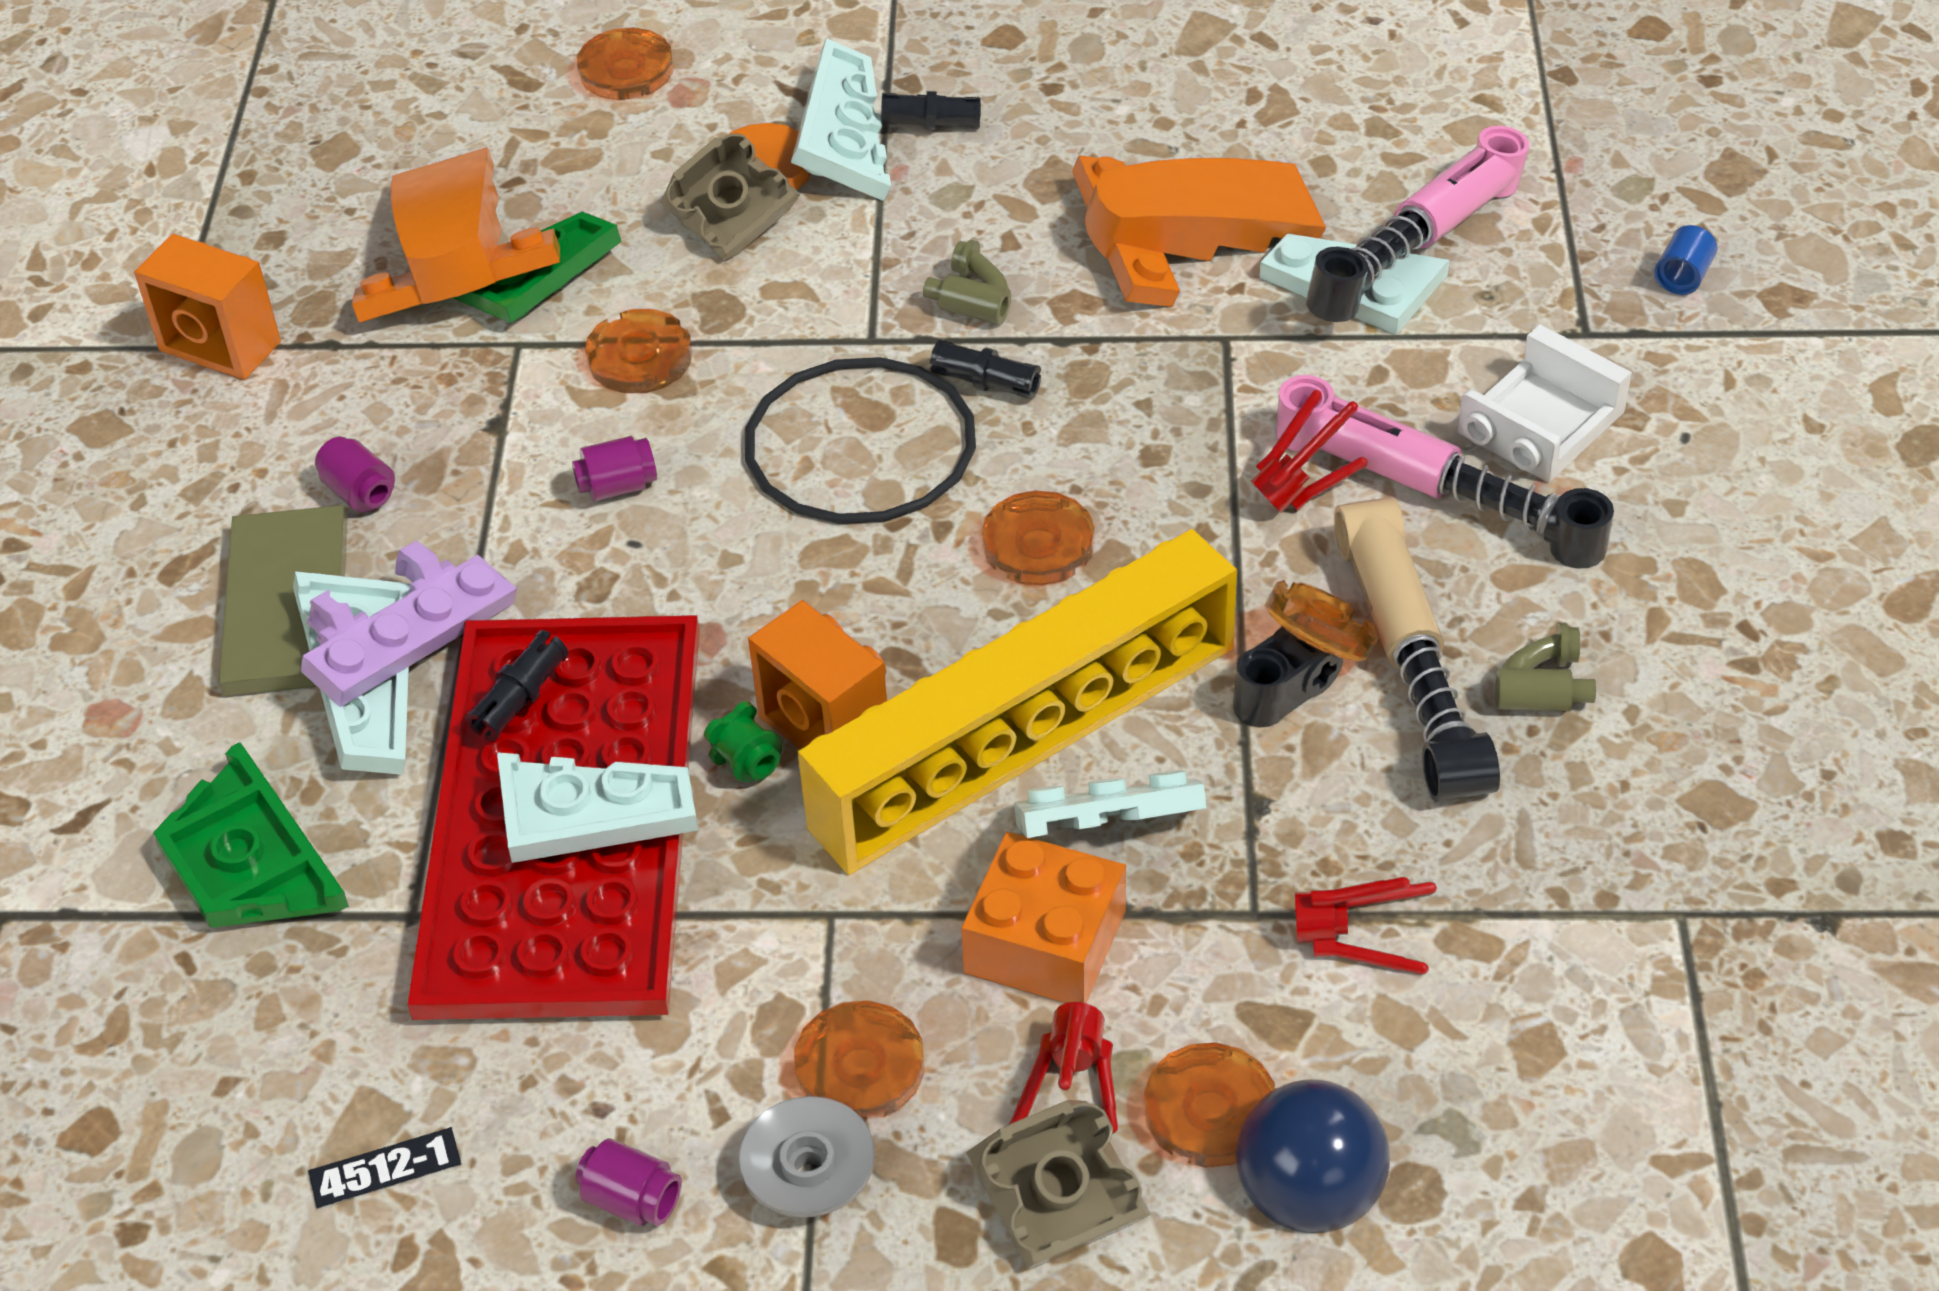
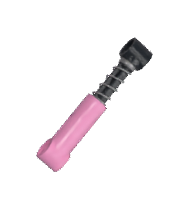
[1306,125,1529,323]
[1276,375,1614,569]

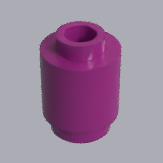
[572,435,657,502]
[315,436,395,513]
[575,1138,682,1226]

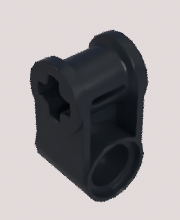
[1233,621,1343,728]

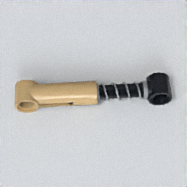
[1334,497,1500,802]

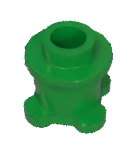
[704,701,783,783]

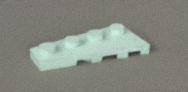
[791,38,891,201]
[293,571,410,775]

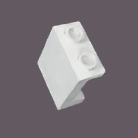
[1458,324,1632,483]

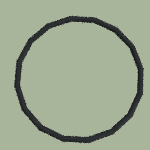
[745,357,976,524]

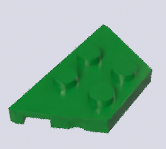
[153,742,349,928]

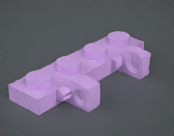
[300,541,517,707]

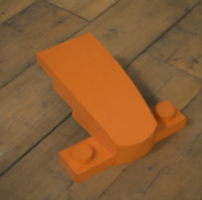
[352,147,560,323]
[1072,155,1326,307]

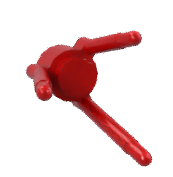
[1250,390,1368,513]
[1295,877,1437,975]
[1009,1002,1118,1134]

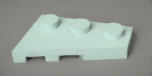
[1260,233,1450,335]
[497,752,698,863]
[1014,770,1207,838]

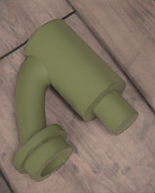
[923,239,1011,325]
[1495,622,1596,711]

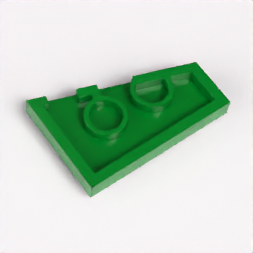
[453,211,622,323]

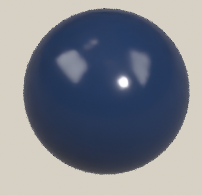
[1236,1079,1390,1233]

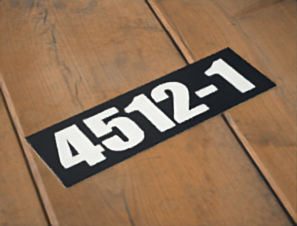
[308,1127,462,1209]

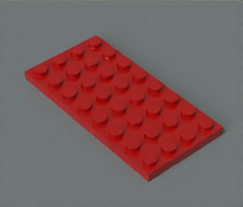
[407,615,700,1020]

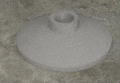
[739,1096,875,1217]

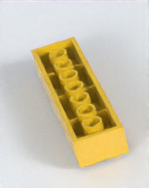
[798,528,1237,876]

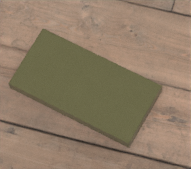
[219,505,348,696]

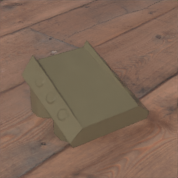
[661,133,800,260]
[966,1100,1151,1269]

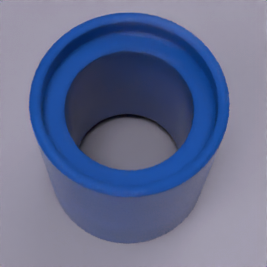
[1654,225,1718,295]

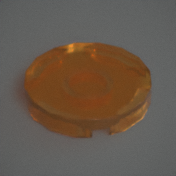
[577,27,673,100]
[585,309,692,394]
[982,490,1095,586]
[1265,580,1379,661]
[794,1000,925,1122]
[1144,1042,1275,1168]

